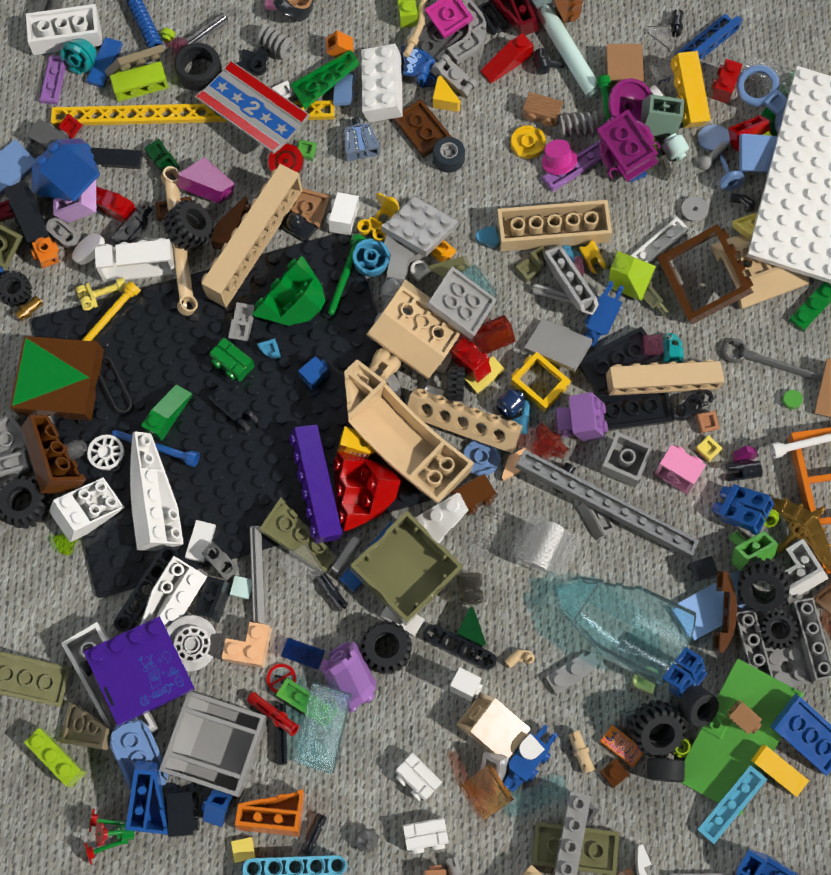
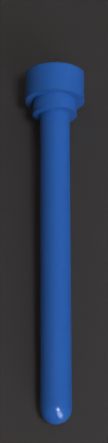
[112,430,200,467]

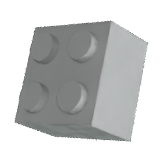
[600,432,653,487]

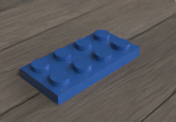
[770,694,831,776]

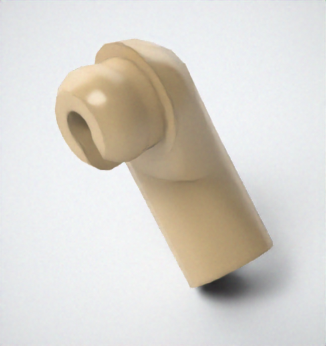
[504,649,535,669]

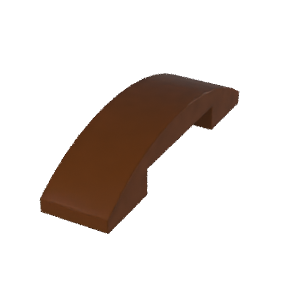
[713,571,737,653]

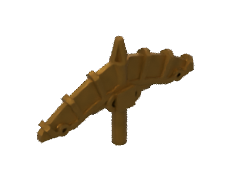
[769,494,831,570]

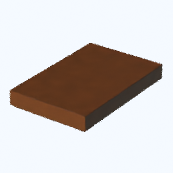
[392,99,452,158]

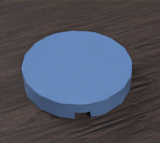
[463,440,501,476]

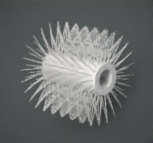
[511,514,582,579]

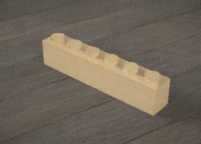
[606,360,725,396]

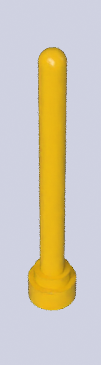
[82,281,141,341]

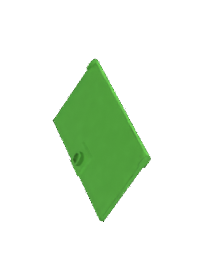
[681,658,804,815]

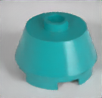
[60,38,97,75]

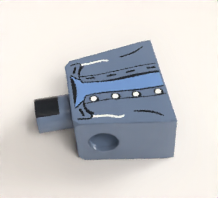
[345,117,380,162]

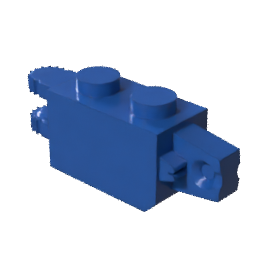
[584,281,624,347]
[503,724,558,792]

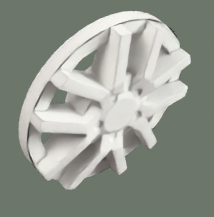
[87,435,124,470]

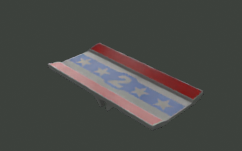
[195,60,309,154]

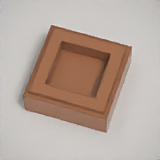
[695,411,720,434]

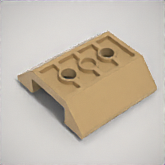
[710,234,809,310]
[366,280,461,379]

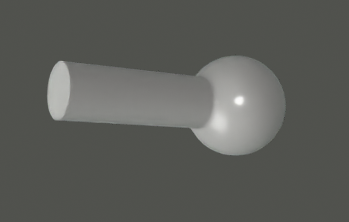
[698,141,728,171]

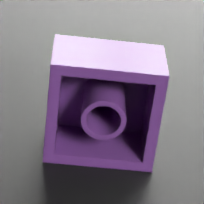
[569,392,608,442]

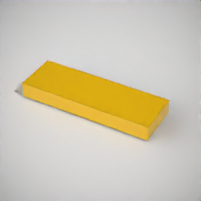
[751,744,809,797]

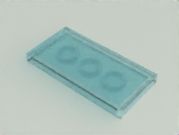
[295,682,352,774]

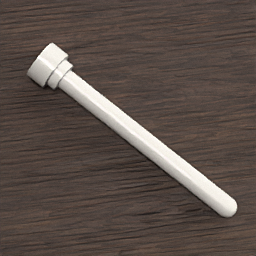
[770,433,831,459]

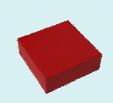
[58,113,84,139]

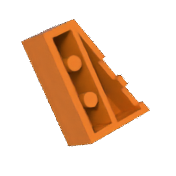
[235,789,305,837]

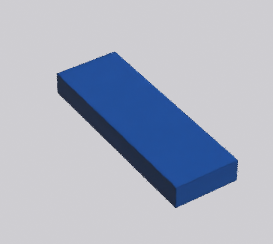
[86,37,123,88]

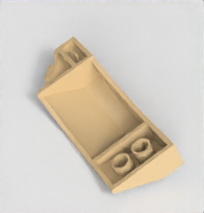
[344,360,474,504]

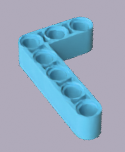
[243,855,348,875]

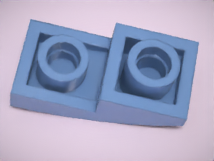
[333,71,355,106]

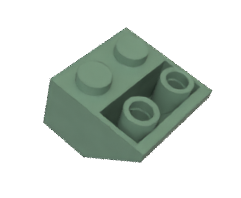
[641,94,684,138]

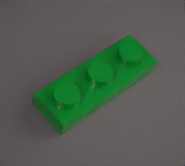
[789,281,831,332]

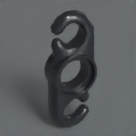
[671,389,714,421]

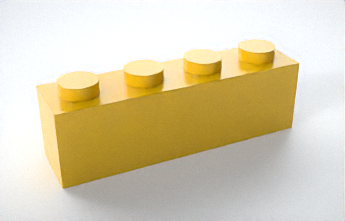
[671,51,711,128]

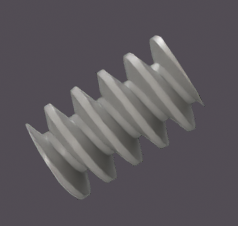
[258,22,296,59]
[559,111,597,137]

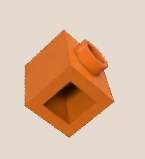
[326,30,354,58]

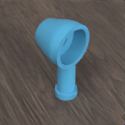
[512,400,531,435]

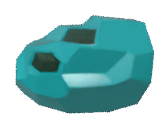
[661,333,684,363]

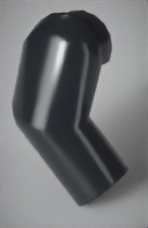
[730,193,756,212]

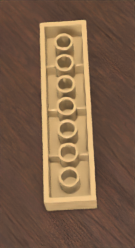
[201,164,303,308]

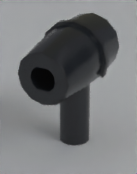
[534,48,564,75]

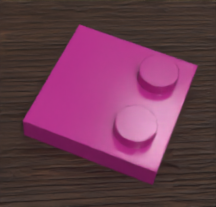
[425,0,473,39]

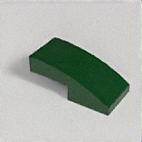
[144,139,180,175]

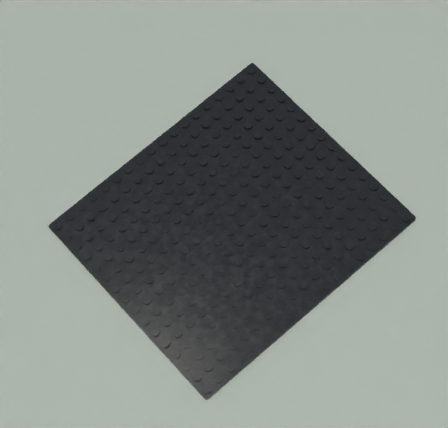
[31,233,432,598]

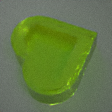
[53,533,78,556]

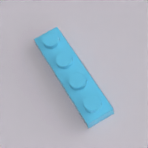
[697,765,768,844]

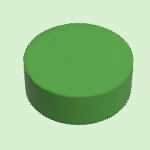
[782,390,803,410]

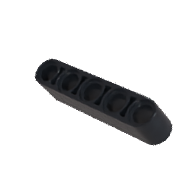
[114,546,179,632]

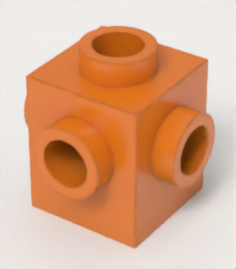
[31,237,59,269]

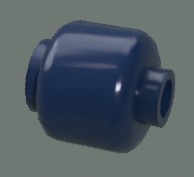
[496,389,525,417]

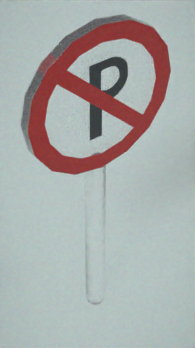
[230,663,297,693]

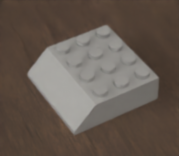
[159,692,268,798]

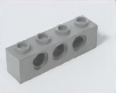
[553,791,591,875]

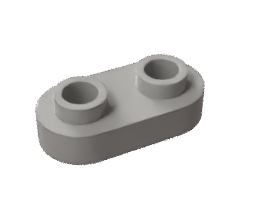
[46,218,79,248]

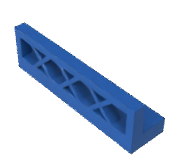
[675,13,743,60]

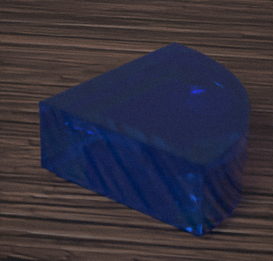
[416,71,438,88]

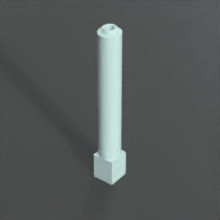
[529,0,601,98]

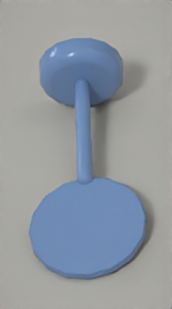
[697,124,745,191]

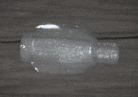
[65,440,87,460]

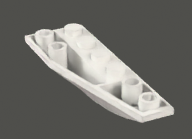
[130,432,183,551]
[140,556,207,630]

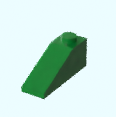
[141,385,193,441]

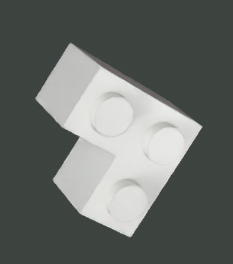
[785,539,829,598]

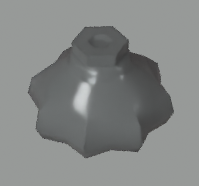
[354,828,379,852]

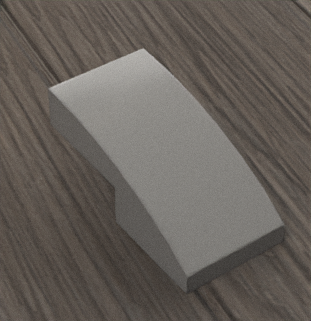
[228,302,256,341]

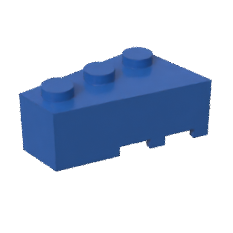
[125,761,168,835]

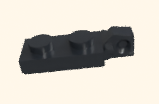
[110,204,153,245]

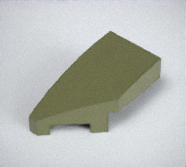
[515,246,544,283]

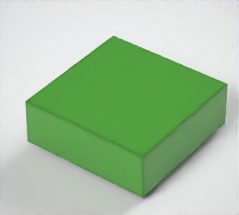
[295,139,317,161]

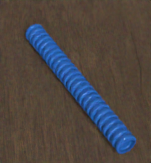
[126,0,163,49]

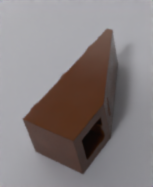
[211,196,251,250]

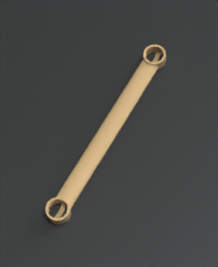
[161,166,198,316]

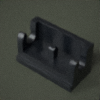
[194,576,232,623]

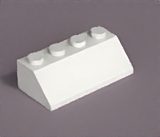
[26,4,103,55]

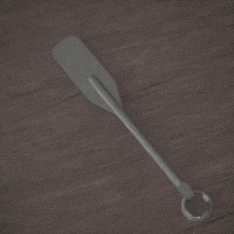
[721,338,823,382]

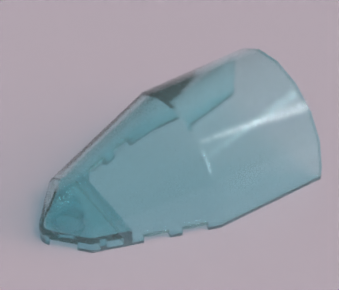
[554,576,696,686]

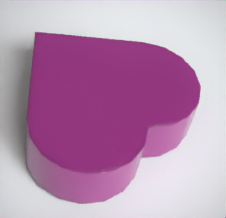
[732,446,758,462]

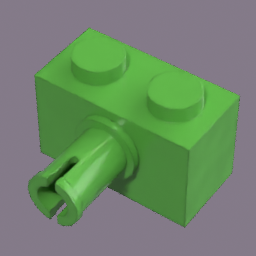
[729,531,778,571]

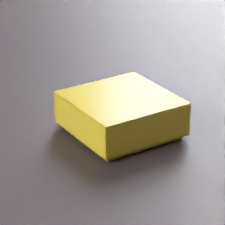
[694,435,723,463]
[231,837,256,863]

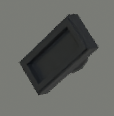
[279,211,316,242]

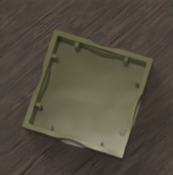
[350,511,464,626]

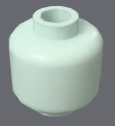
[662,133,689,161]

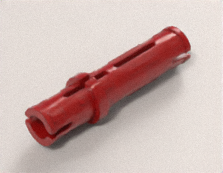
[247,692,300,736]

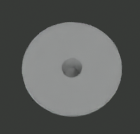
[681,196,709,221]

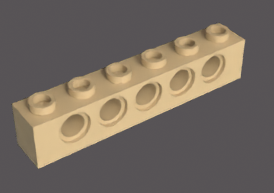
[407,388,523,453]

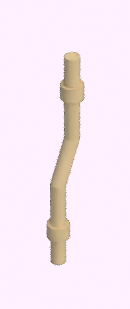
[403,0,429,57]

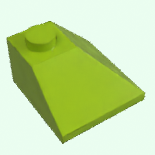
[608,251,656,301]

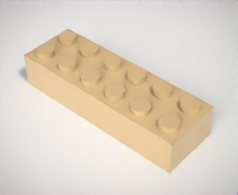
[497,200,612,252]

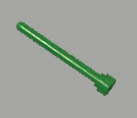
[596,75,611,122]
[327,234,366,315]

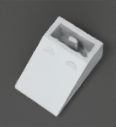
[49,478,124,542]

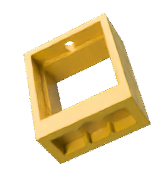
[511,352,571,413]

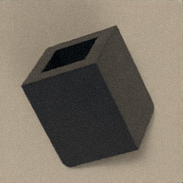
[687,556,718,582]

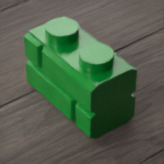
[209,338,255,382]

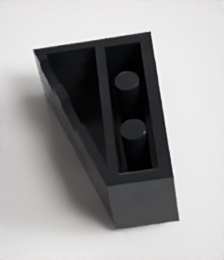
[4,180,53,249]

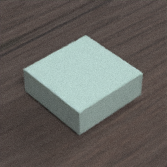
[230,576,252,600]

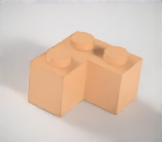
[222,622,272,668]

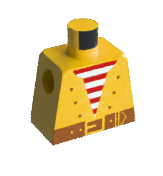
[337,427,379,459]

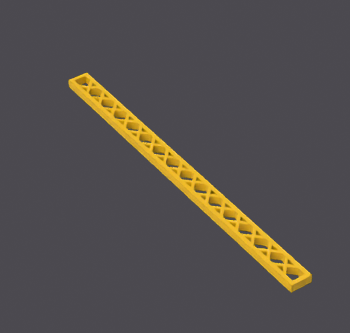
[51,100,335,126]

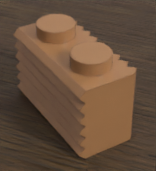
[522,92,563,127]
[727,700,762,734]

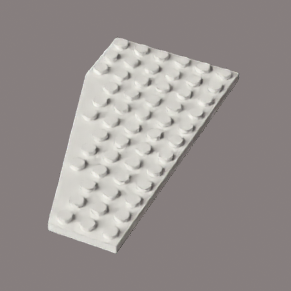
[746,66,831,283]

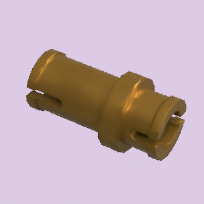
[14,296,44,322]

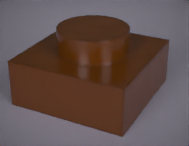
[600,759,629,788]

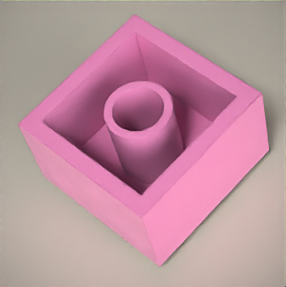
[654,445,706,494]

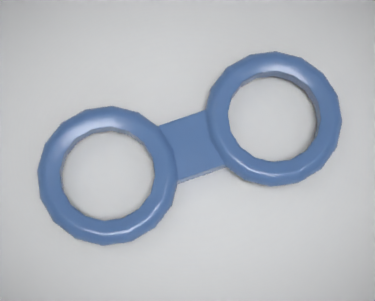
[736,65,787,133]

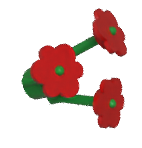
[84,808,134,865]

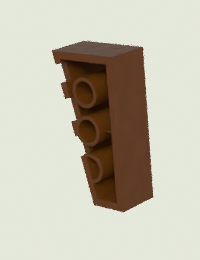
[21,415,86,493]

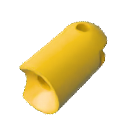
[579,241,606,274]

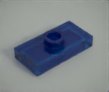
[281,638,326,670]

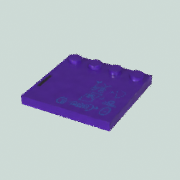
[83,616,195,727]

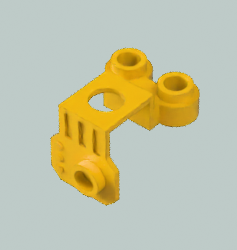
[357,193,399,243]

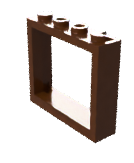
[658,224,754,324]

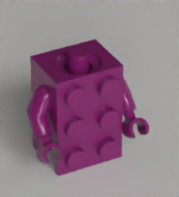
[597,109,660,182]

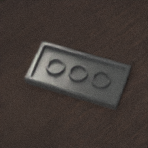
[400,21,464,82]

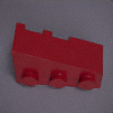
[491,0,539,36]

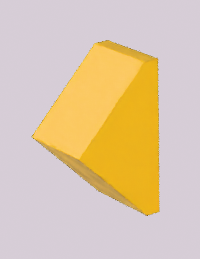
[433,76,461,112]

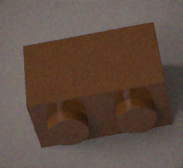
[451,474,496,516]

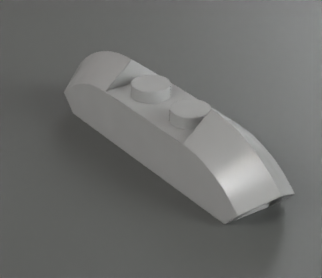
[542,244,599,315]

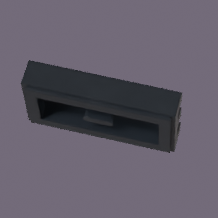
[477,0,508,36]

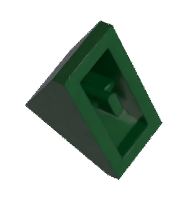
[457,607,487,648]

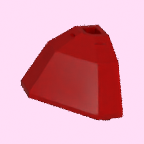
[333,451,400,531]

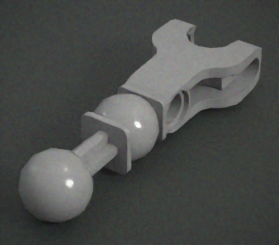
[375,234,421,322]

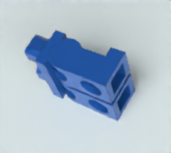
[711,484,774,535]
[663,647,707,698]

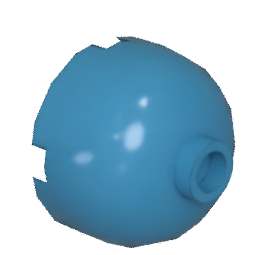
[353,239,390,277]

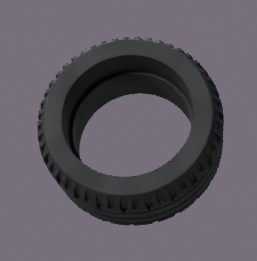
[174,43,222,91]

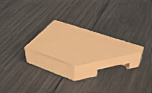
[502,448,527,481]

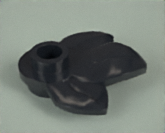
[236,46,269,76]

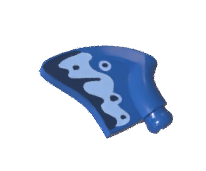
[401,46,435,83]

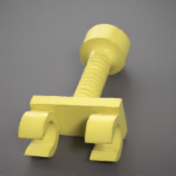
[76,277,126,310]

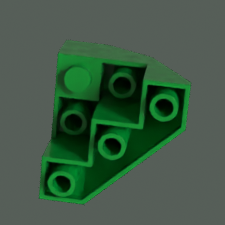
[252,256,325,326]

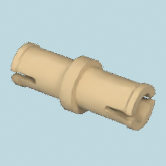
[568,730,595,774]

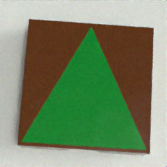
[10,336,104,421]

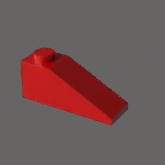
[480,33,534,84]
[96,186,136,223]

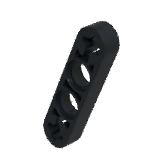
[424,625,496,671]

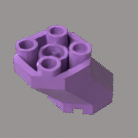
[320,642,377,713]

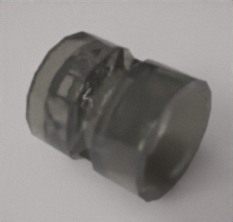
[456,572,484,605]

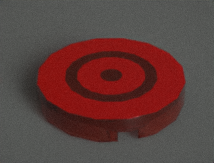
[268,144,304,174]

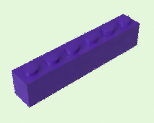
[289,425,342,544]

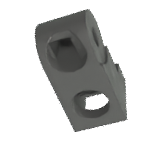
[201,542,239,581]

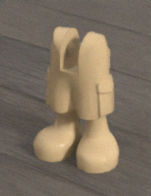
[369,347,401,381]

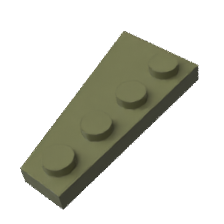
[258,498,336,573]

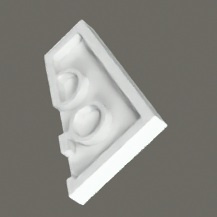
[415,493,468,543]

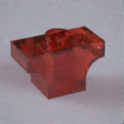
[531,422,569,461]

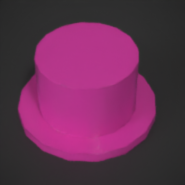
[542,139,577,175]

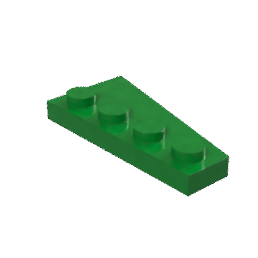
[290,50,360,109]

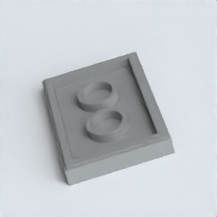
[524,319,592,372]

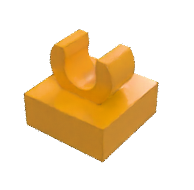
[430,240,456,262]

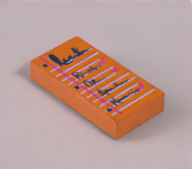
[599,725,643,768]

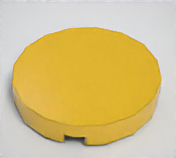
[510,125,546,159]

